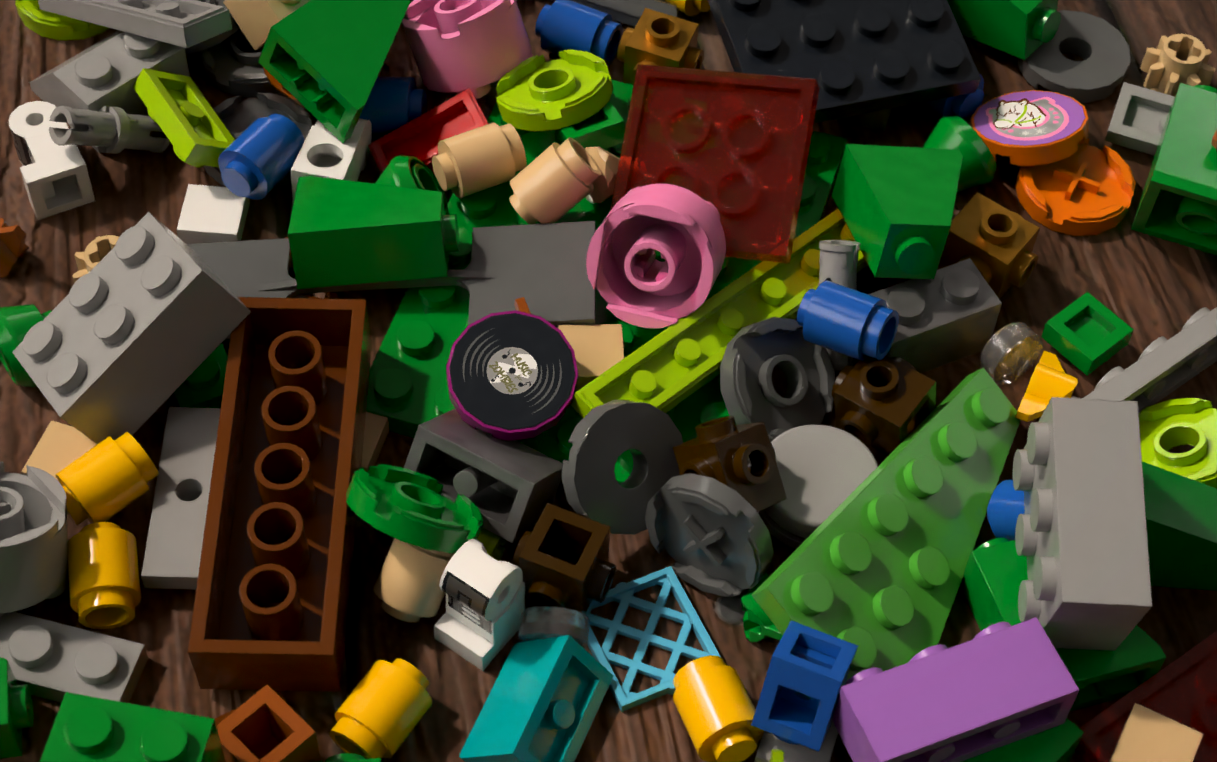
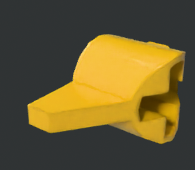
[1015,350,1078,422]

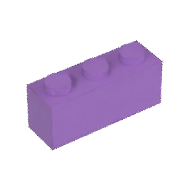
[832,617,1079,762]

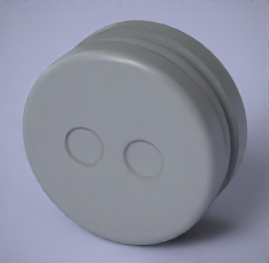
[758,425,878,549]

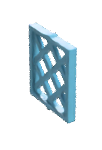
[575,566,721,712]

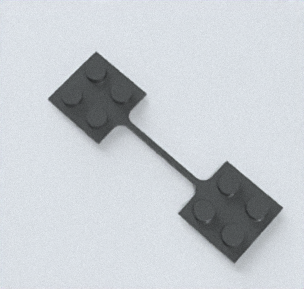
[187,221,596,344]

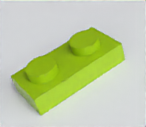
[132,68,235,168]

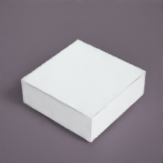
[177,184,250,244]

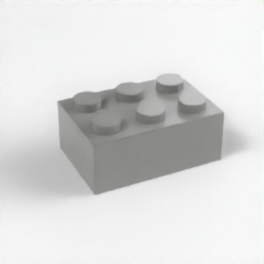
[12,211,251,444]
[1012,397,1152,651]

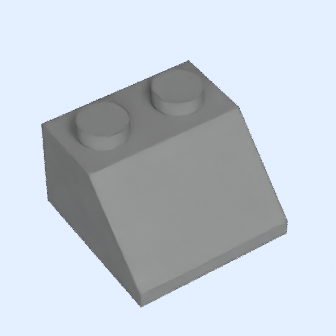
[29,30,190,154]

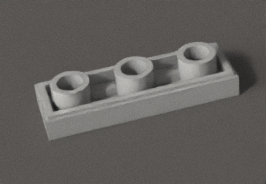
[141,407,221,590]

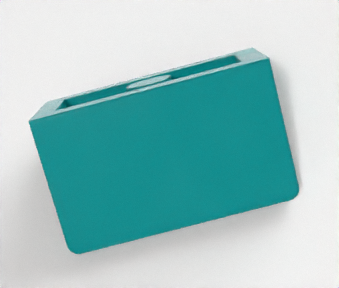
[459,635,613,762]

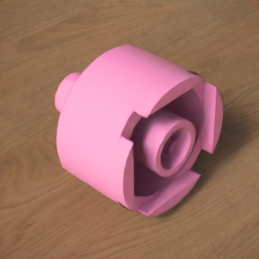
[402,0,533,99]
[586,184,726,328]

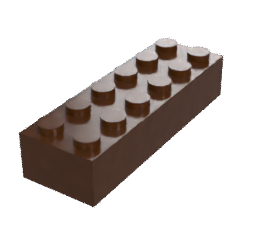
[188,297,372,692]

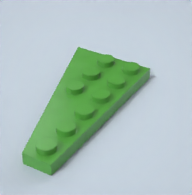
[752,367,1021,682]

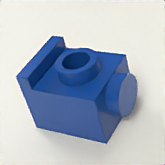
[751,621,858,752]

